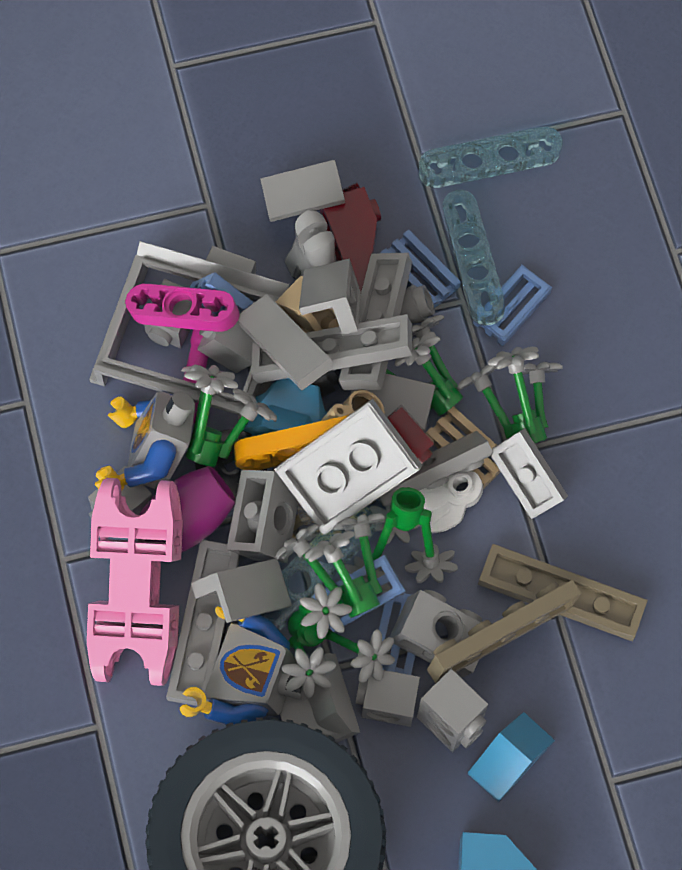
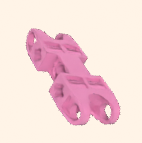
[87,478,183,686]

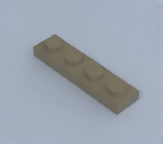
[478,544,648,642]
[427,579,582,684]

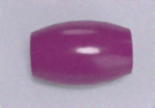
[138,466,236,553]

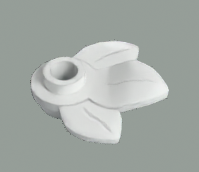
[420,470,483,533]

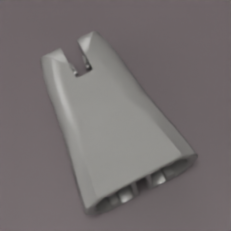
[285,210,337,280]

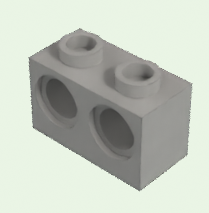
[417,669,488,753]

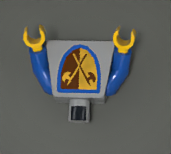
[95,391,195,491]
[180,606,307,725]

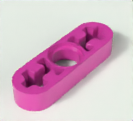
[125,284,239,332]

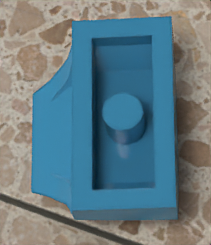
[243,378,327,436]

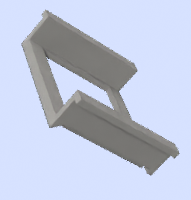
[89,241,289,419]

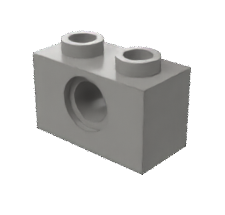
[226,470,298,563]
[390,590,482,678]

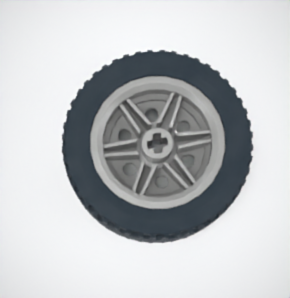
[145,717,386,870]

